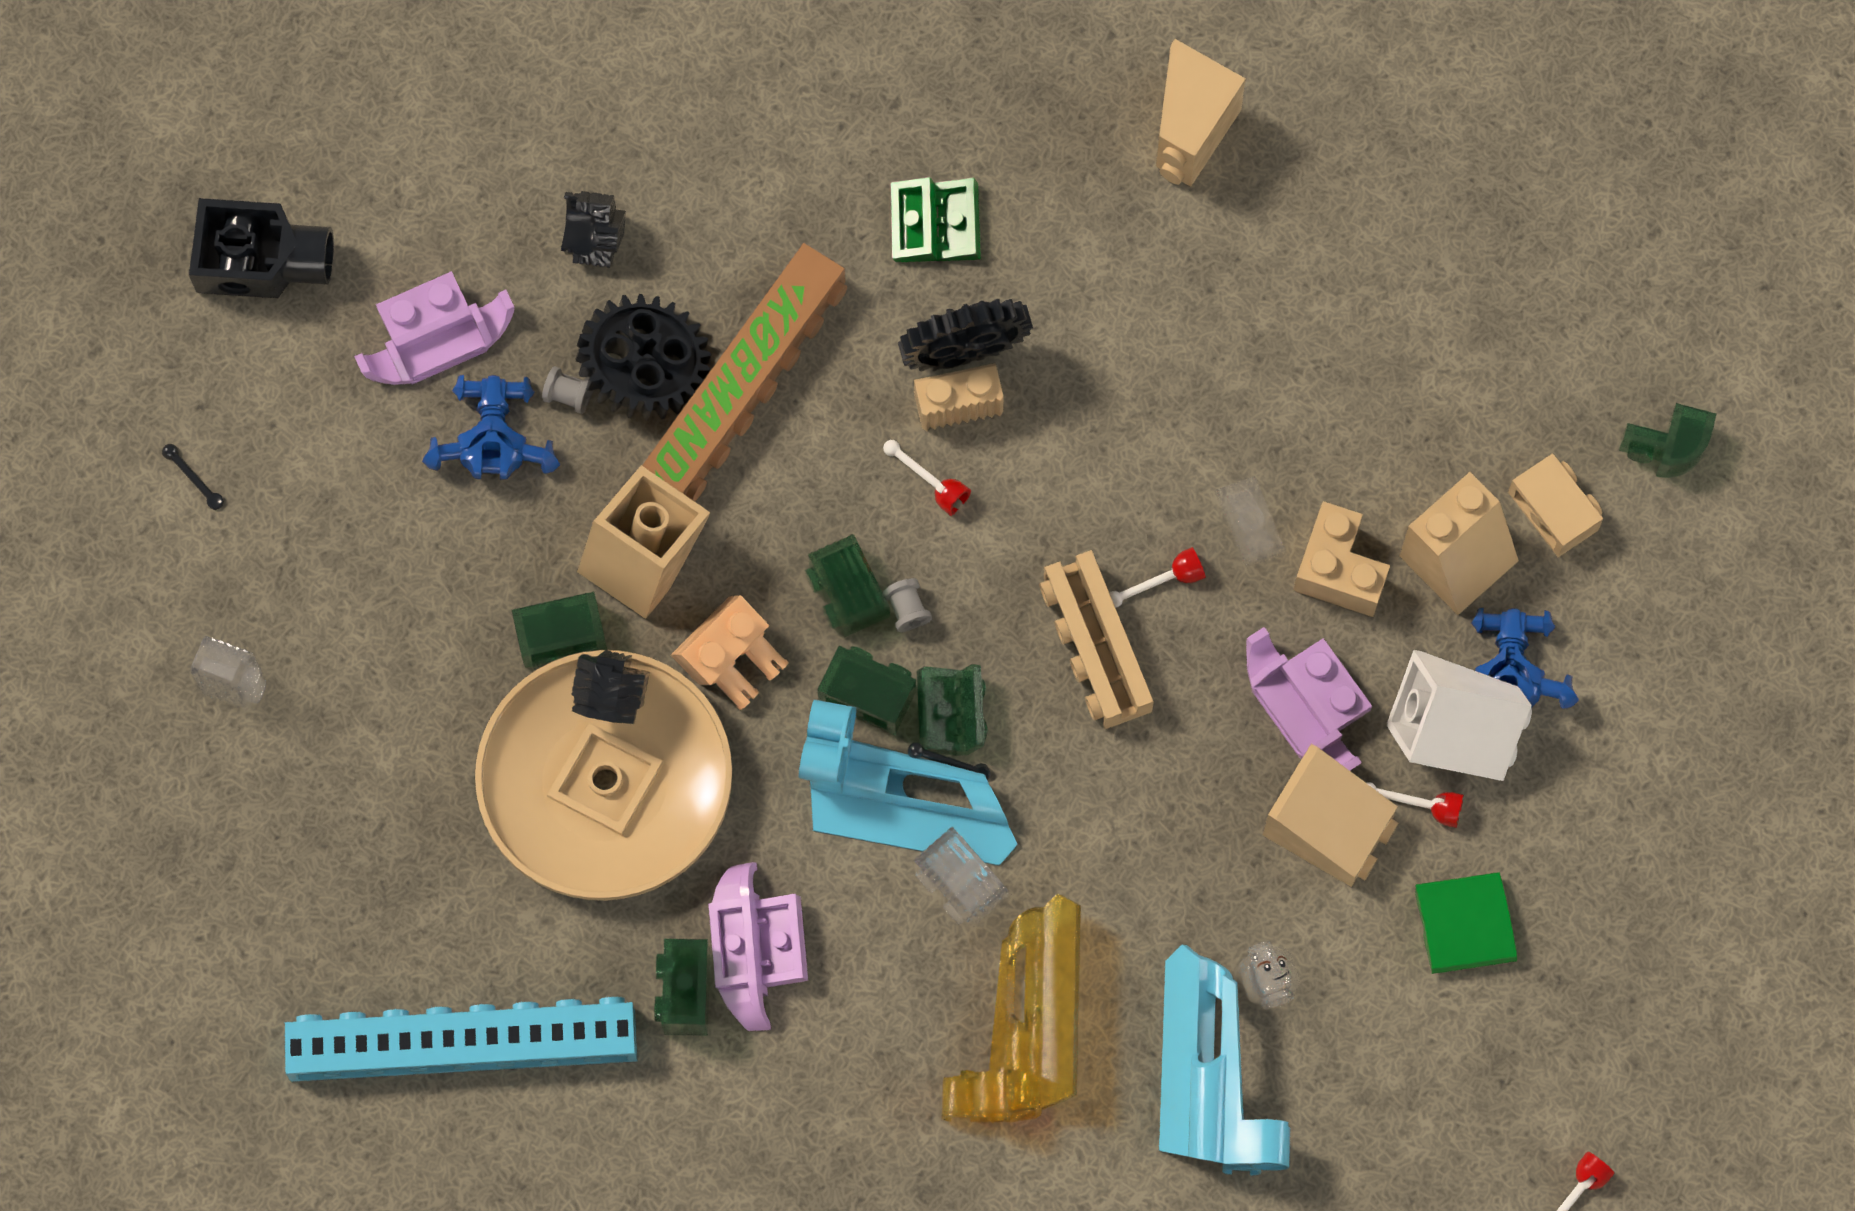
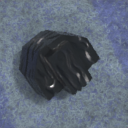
[561,191,626,268]
[571,650,650,724]

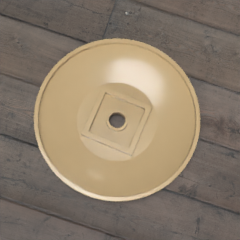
[475,650,732,901]

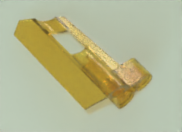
[941,894,1081,1123]

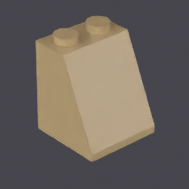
[1156,39,1246,187]
[577,465,710,619]
[1400,472,1519,615]
[1263,743,1399,887]

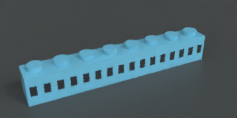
[285,997,637,1082]

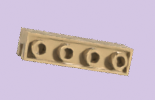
[1039,550,1154,729]

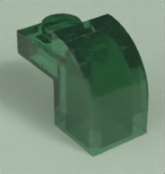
[1619,403,1717,478]

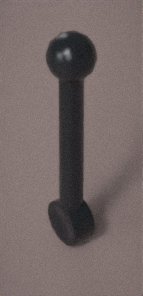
[162,444,224,510]
[908,742,991,780]

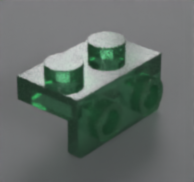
[916,664,988,756]

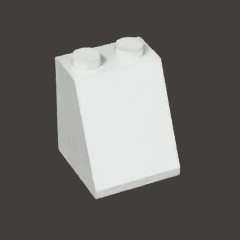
[1387,650,1532,781]

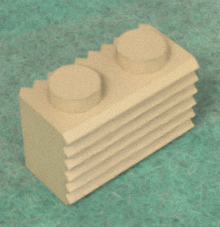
[914,363,1003,431]

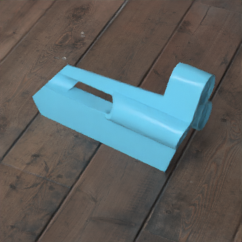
[799,700,1018,865]
[1159,944,1290,1175]

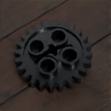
[575,294,711,421]
[898,299,1033,372]

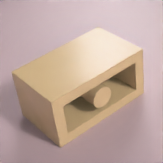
[1508,453,1603,557]

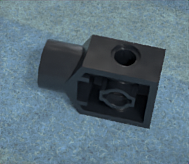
[189,198,334,299]

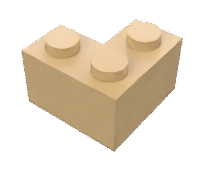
[1293,501,1390,617]

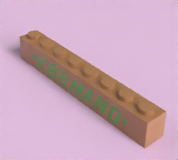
[642,243,847,502]

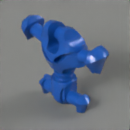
[422,375,560,480]
[1471,607,1579,709]

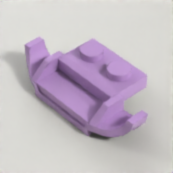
[354,271,514,385]
[1246,627,1372,771]
[709,862,808,1031]

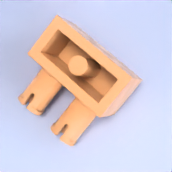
[670,595,789,710]

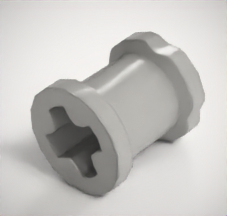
[542,366,594,414]
[883,578,932,633]

